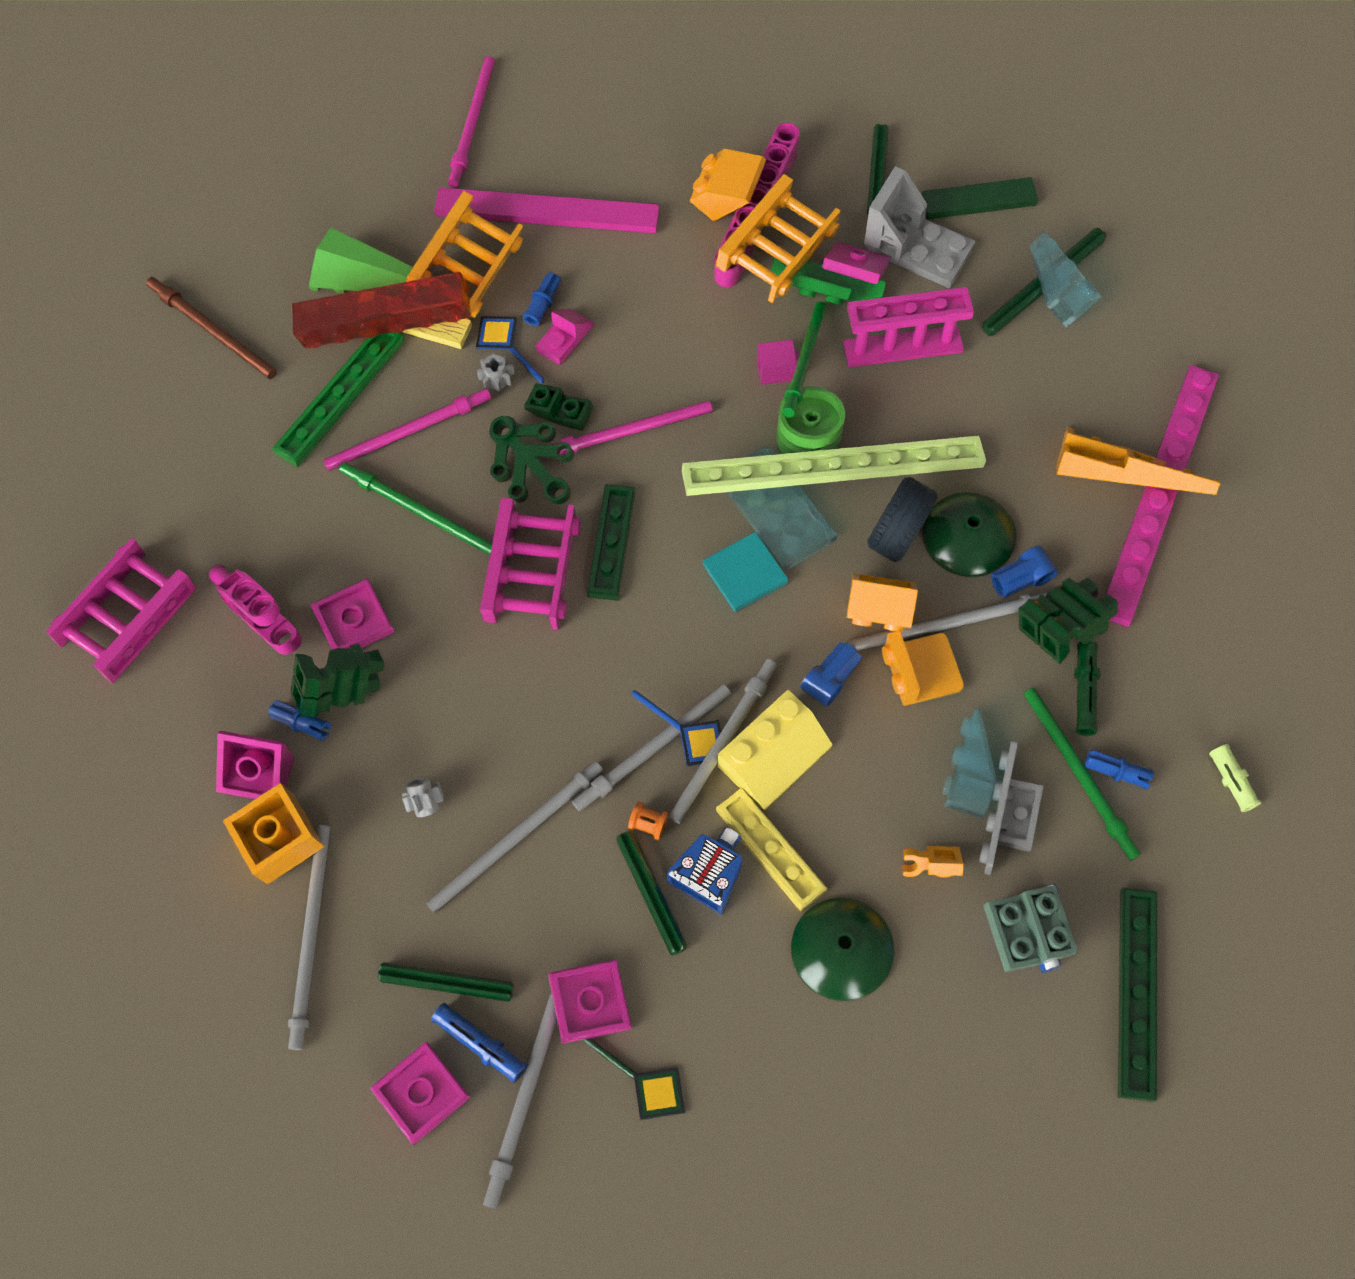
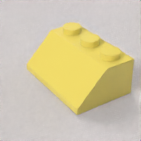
[717,690,833,812]

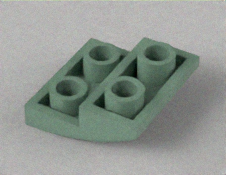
[983,885,1078,973]

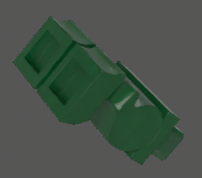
[1018,577,1118,664]
[290,643,384,718]

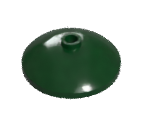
[923,492,1016,577]
[791,898,894,1001]

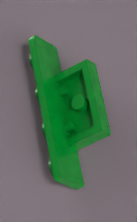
[771,258,886,306]

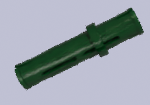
[1074,641,1100,736]

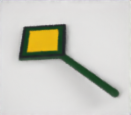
[583,1038,685,1121]

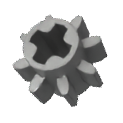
[477,353,515,392]
[402,776,444,817]

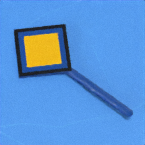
[476,316,545,383]
[631,690,721,766]

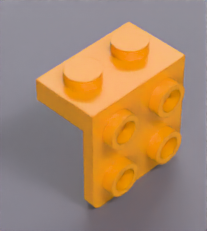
[882,631,964,706]

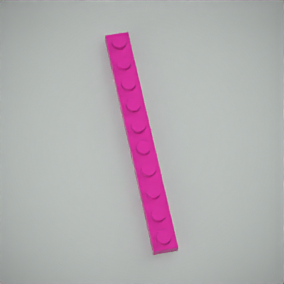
[1105,365,1219,627]

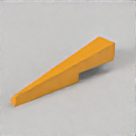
[1056,427,1220,495]

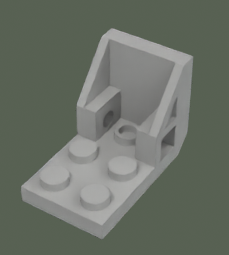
[864,166,976,289]

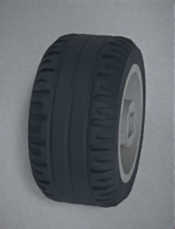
[867,477,938,562]

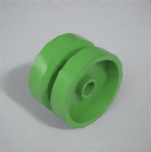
[776,386,846,454]

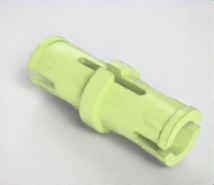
[1209,744,1261,812]

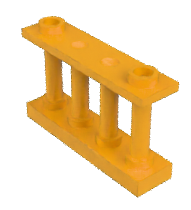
[716,174,841,304]
[405,191,524,320]

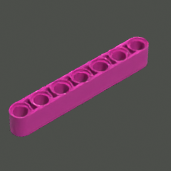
[714,122,800,288]

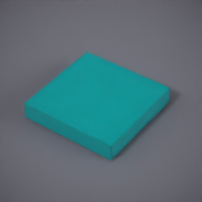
[703,532,788,613]

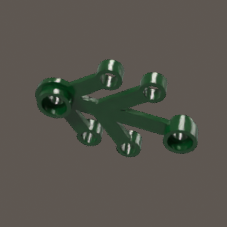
[489,416,574,505]

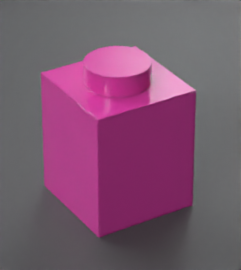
[756,340,800,385]

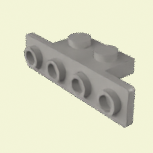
[979,741,1043,875]

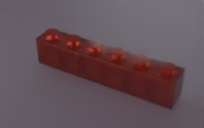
[292,272,471,348]

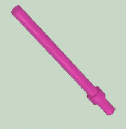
[448,56,495,188]
[323,388,491,471]
[541,401,712,460]

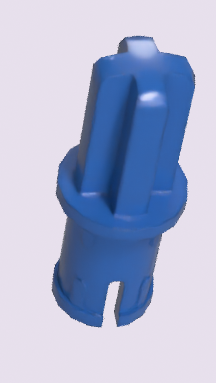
[522,272,561,326]
[268,700,331,741]
[1085,749,1154,790]

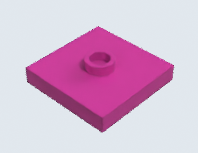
[822,242,891,284]
[310,578,395,649]
[548,959,632,1044]
[370,1041,471,1146]

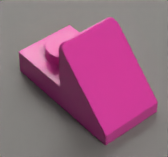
[536,309,594,365]

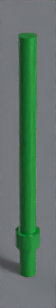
[782,301,826,417]
[339,462,492,555]
[1024,688,1141,861]

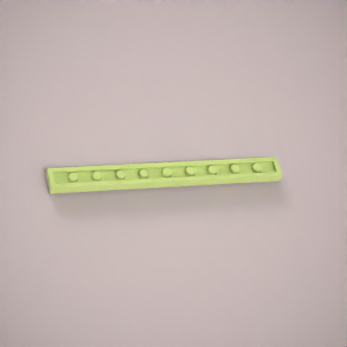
[682,436,986,496]

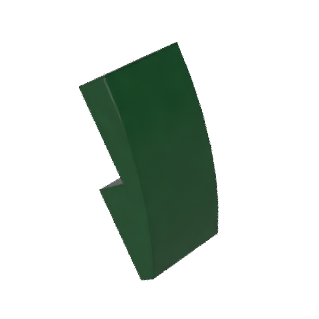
[524,383,594,431]

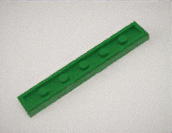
[272,322,405,468]

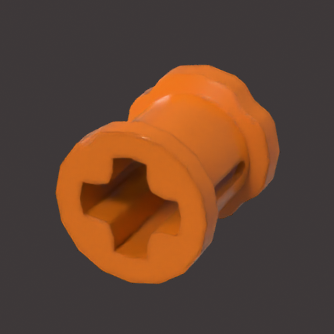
[628,801,670,841]

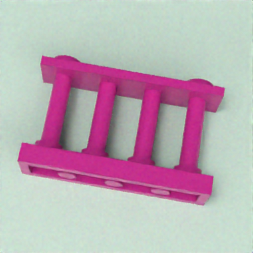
[843,287,974,368]
[480,498,581,630]
[46,538,197,683]

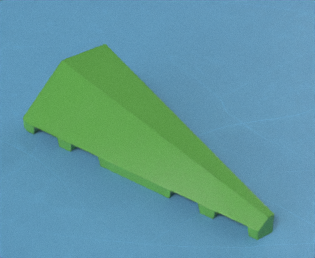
[309,227,460,304]

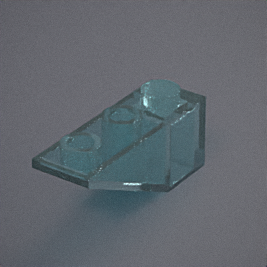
[1029,231,1102,328]
[941,707,997,819]

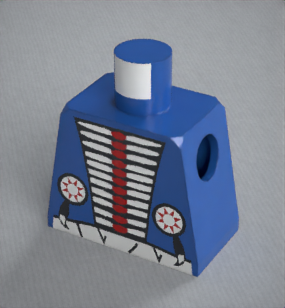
[667,827,743,915]

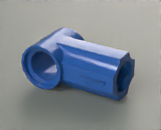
[990,545,1059,598]
[800,642,862,707]

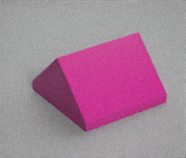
[216,730,294,799]

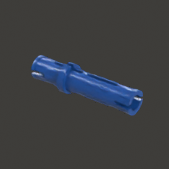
[431,1003,527,1083]

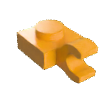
[902,846,964,878]

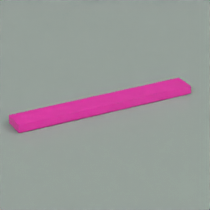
[434,187,659,233]

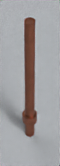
[146,277,277,379]

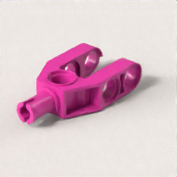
[208,565,302,655]

